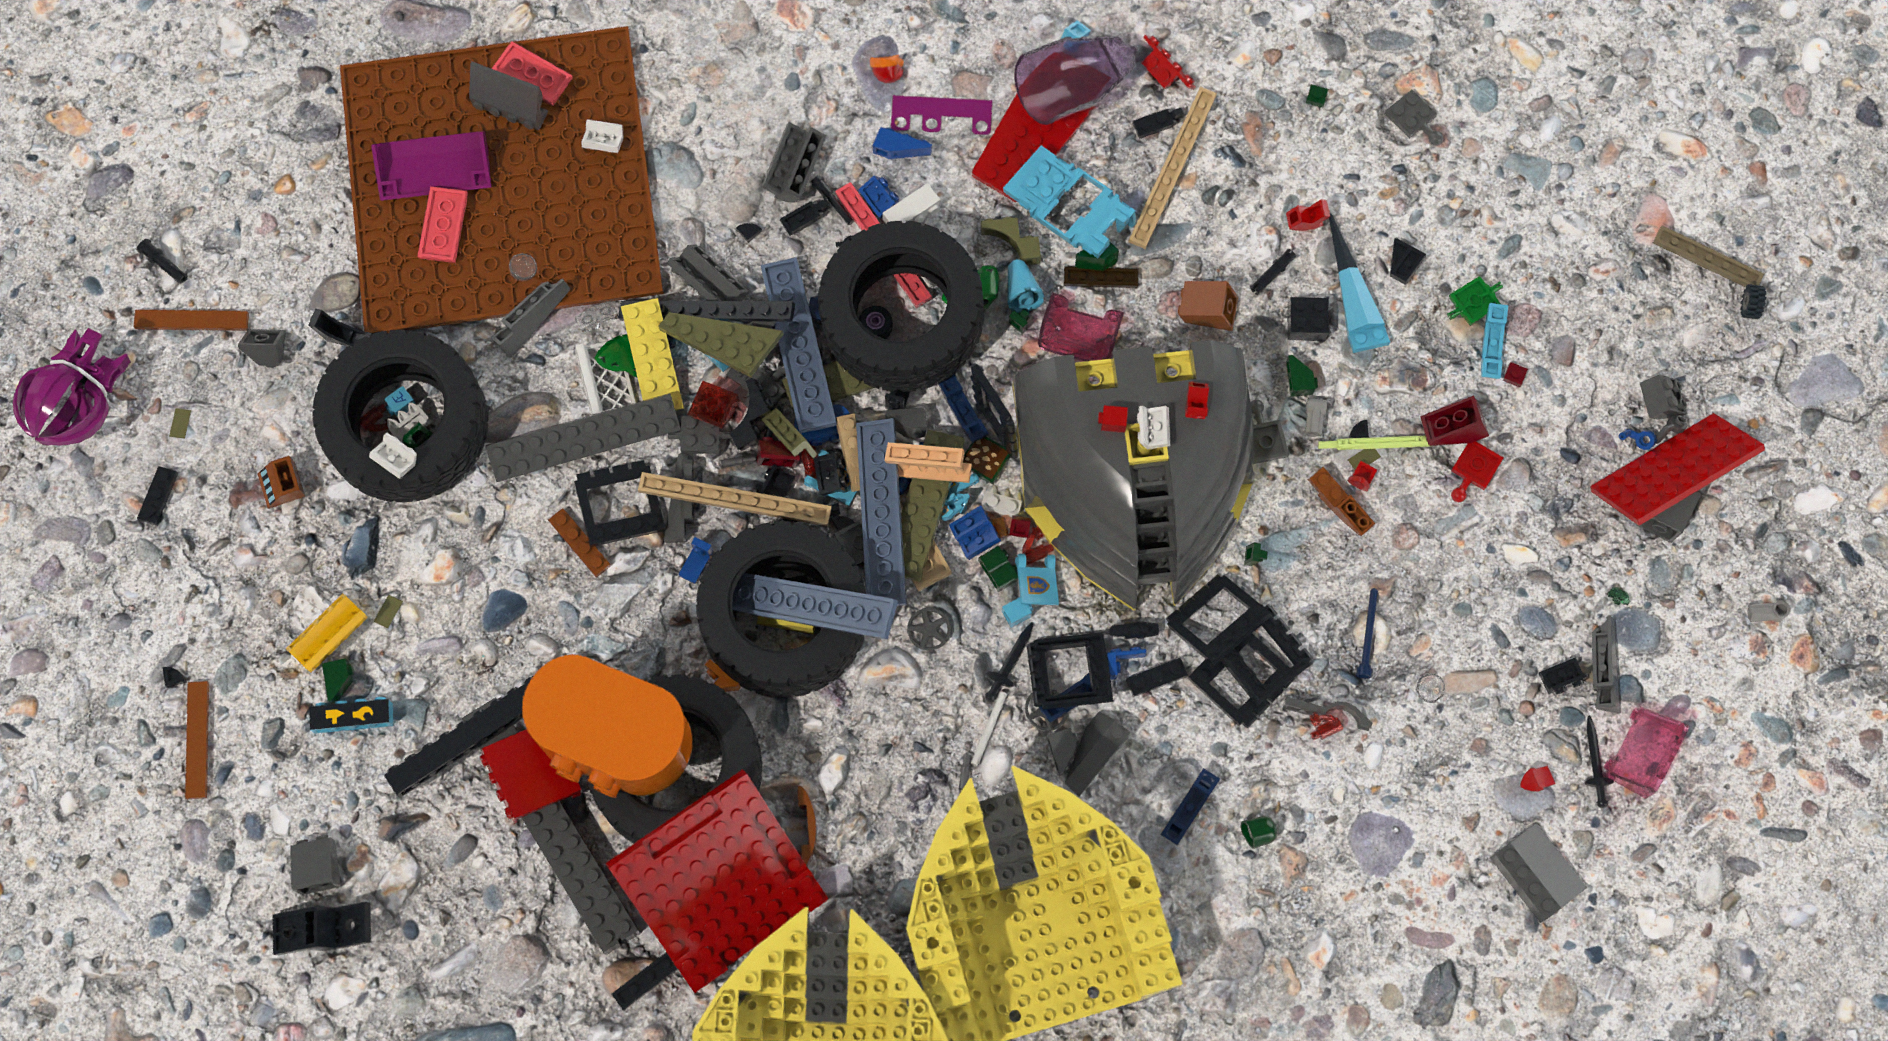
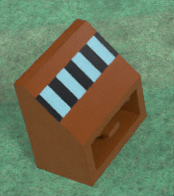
[257,456,305,509]

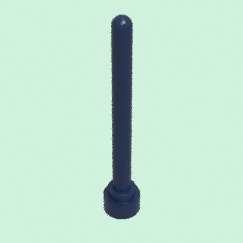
[1356,588,1378,679]

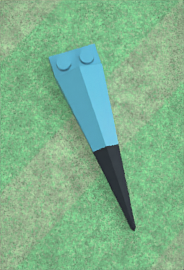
[1329,213,1390,353]

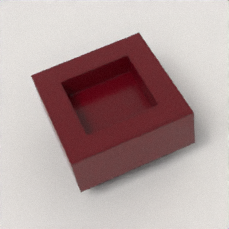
[1502,362,1528,387]
[1009,515,1031,538]

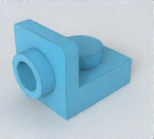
[1060,20,1091,51]

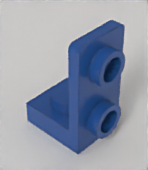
[679,537,714,584]
[1107,647,1146,680]

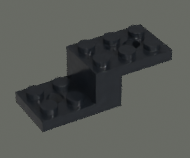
[273,902,371,955]

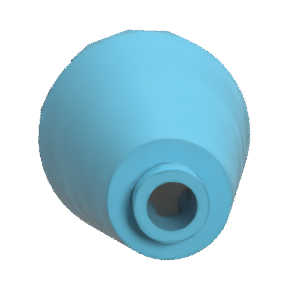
[1007,259,1044,313]

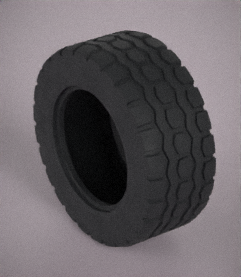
[818,221,984,392]
[312,330,489,503]
[696,521,866,698]
[586,675,763,844]

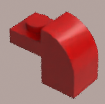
[1286,199,1330,231]
[1185,382,1209,419]

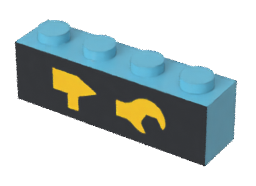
[309,697,393,734]

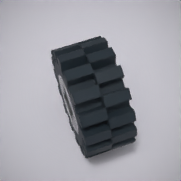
[1740,284,1766,319]

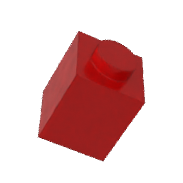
[1098,405,1128,433]

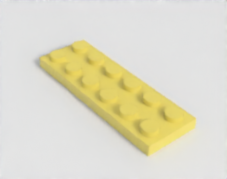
[621,298,684,411]

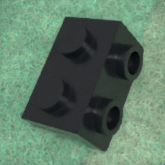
[1538,658,1588,695]

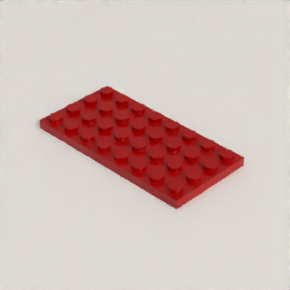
[1590,413,1765,526]

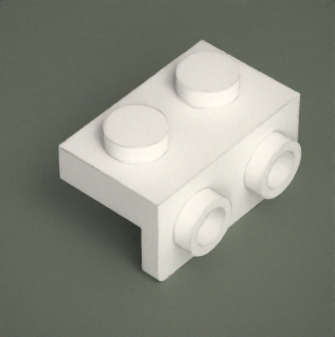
[582,120,623,153]
[1137,406,1170,449]
[369,433,417,479]

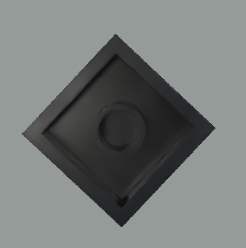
[1287,297,1329,341]

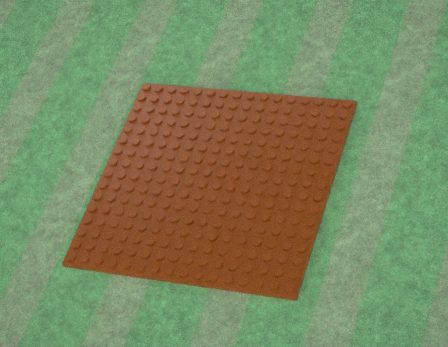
[340,26,664,334]

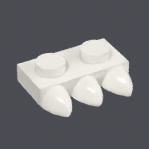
[387,402,432,443]
[981,485,1022,519]

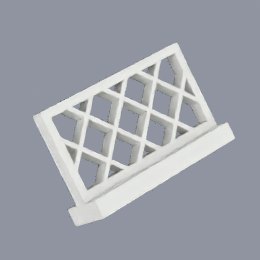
[575,342,636,415]

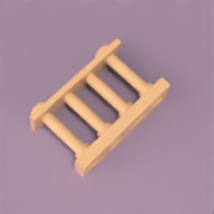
[884,442,972,483]

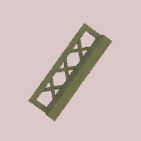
[761,408,817,458]

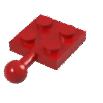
[1451,441,1504,503]

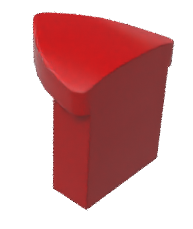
[1347,461,1377,492]
[1520,766,1555,792]

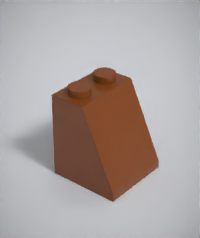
[1178,281,1238,331]

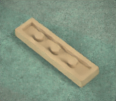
[836,413,860,492]

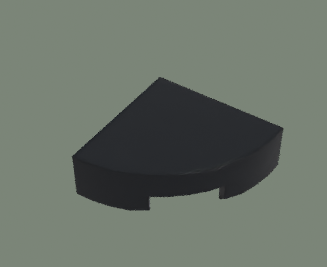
[736,223,762,243]
[1349,420,1369,438]
[831,515,855,531]
[162,667,187,687]

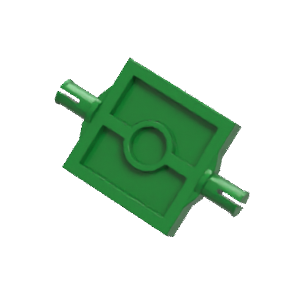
[1447,276,1503,326]

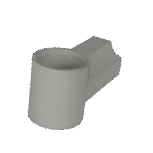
[1305,398,1327,437]
[1747,601,1791,622]

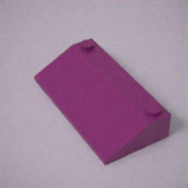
[371,131,491,201]

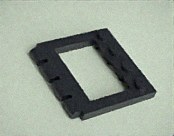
[970,364,1019,459]
[574,460,666,547]
[1166,574,1272,666]
[1220,604,1313,706]
[1026,632,1113,710]
[1187,633,1295,728]

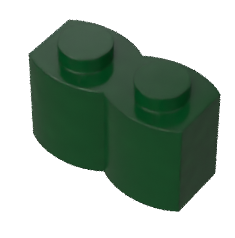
[978,546,1018,592]

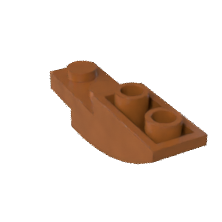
[1307,467,1375,536]

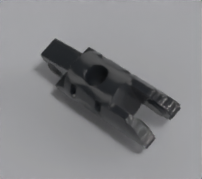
[1108,621,1159,639]

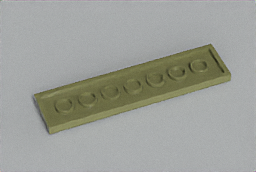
[901,429,965,582]

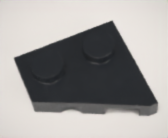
[1390,237,1426,285]

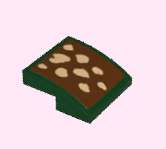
[963,437,1011,484]

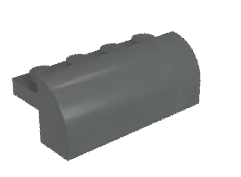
[761,122,827,203]
[667,244,749,301]

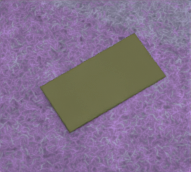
[169,408,191,439]
[1348,449,1381,470]
[374,595,403,628]

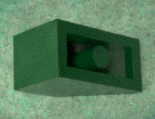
[1075,242,1119,271]
[1286,355,1318,397]
[322,658,355,704]

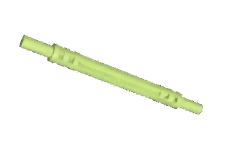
[1318,435,1432,450]

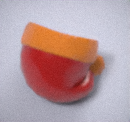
[870,54,904,83]

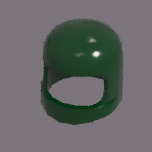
[402,421,433,449]
[1240,816,1277,849]

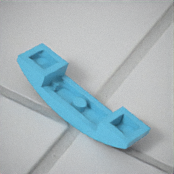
[1481,303,1508,379]

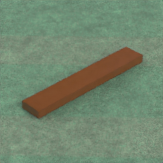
[133,310,249,331]
[185,681,209,800]

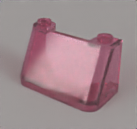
[1038,292,1124,362]
[1603,706,1689,799]

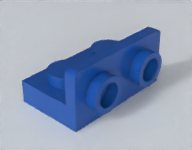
[858,175,899,219]

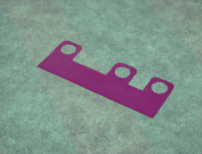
[891,95,992,135]

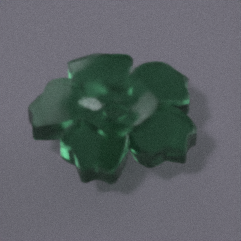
[1607,587,1630,606]

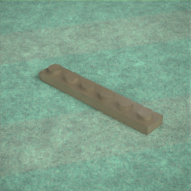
[1653,226,1764,287]

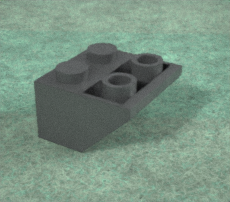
[1640,374,1687,420]

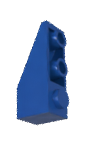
[872,127,932,159]

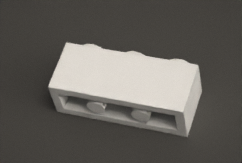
[882,183,940,225]

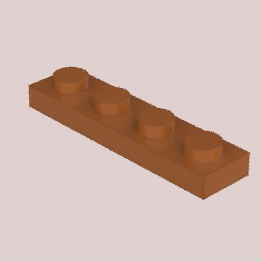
[548,508,611,578]

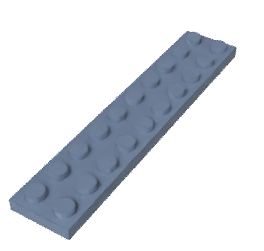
[760,257,837,433]
[856,418,907,606]
[732,573,898,640]

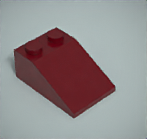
[1420,395,1489,446]
[757,437,800,468]

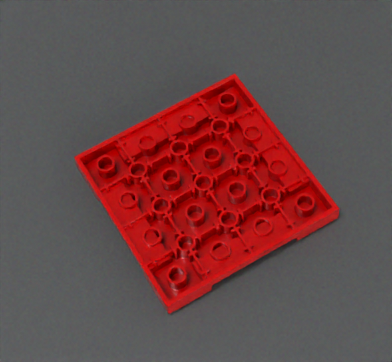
[606,769,829,993]

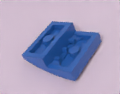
[949,505,1001,560]

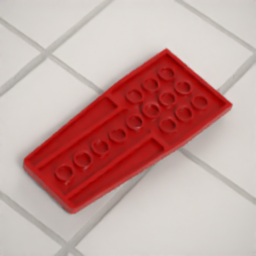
[972,44,1112,202]

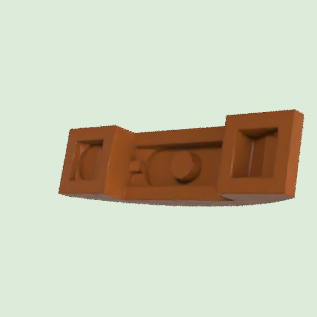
[797,785,817,867]

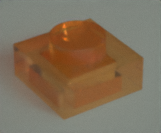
[991,517,1009,538]

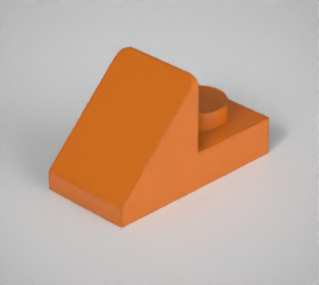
[705,659,741,692]

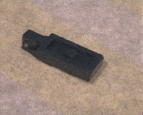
[1132,108,1184,139]
[780,198,830,236]

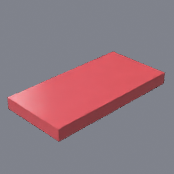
[492,41,573,106]
[417,186,468,263]

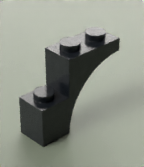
[308,308,372,347]
[729,378,773,451]

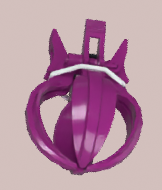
[13,328,131,446]

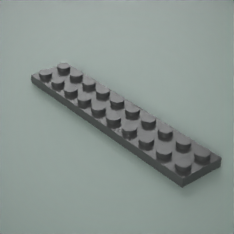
[485,393,681,482]

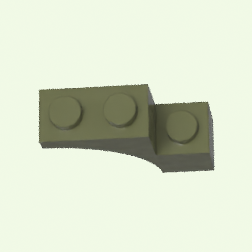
[980,217,1041,265]

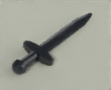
[985,622,1033,702]
[1584,716,1614,808]

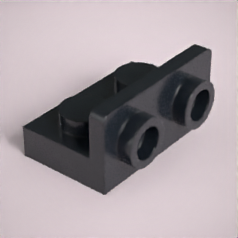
[814,453,848,496]
[756,464,795,498]

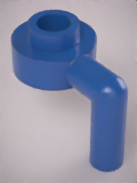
[1619,429,1657,450]

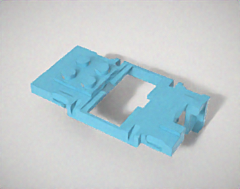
[1003,145,1136,258]

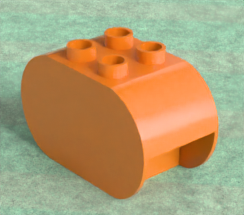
[522,655,693,798]

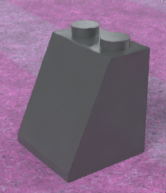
[1636,491,1702,543]
[290,835,342,895]

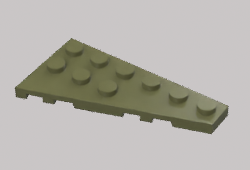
[658,312,784,377]

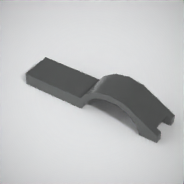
[1282,697,1372,731]

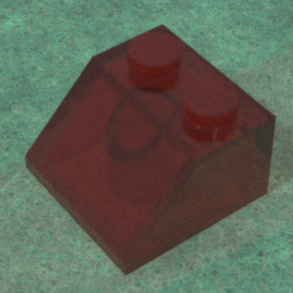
[687,381,740,429]

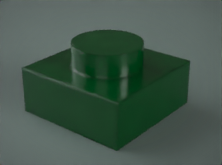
[1306,84,1328,108]

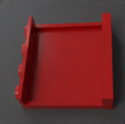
[479,729,581,824]

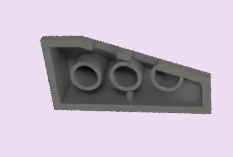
[1064,712,1131,797]

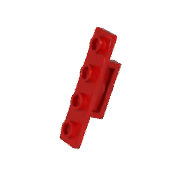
[1141,35,1196,90]

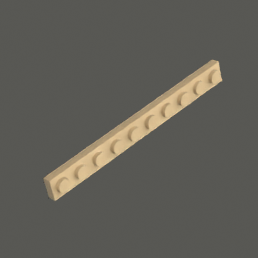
[1129,87,1217,249]
[638,472,831,526]

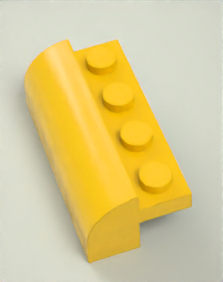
[286,593,368,673]

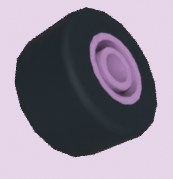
[859,305,893,339]

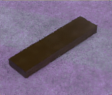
[1064,266,1138,288]

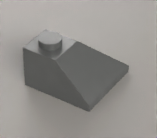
[238,329,286,368]

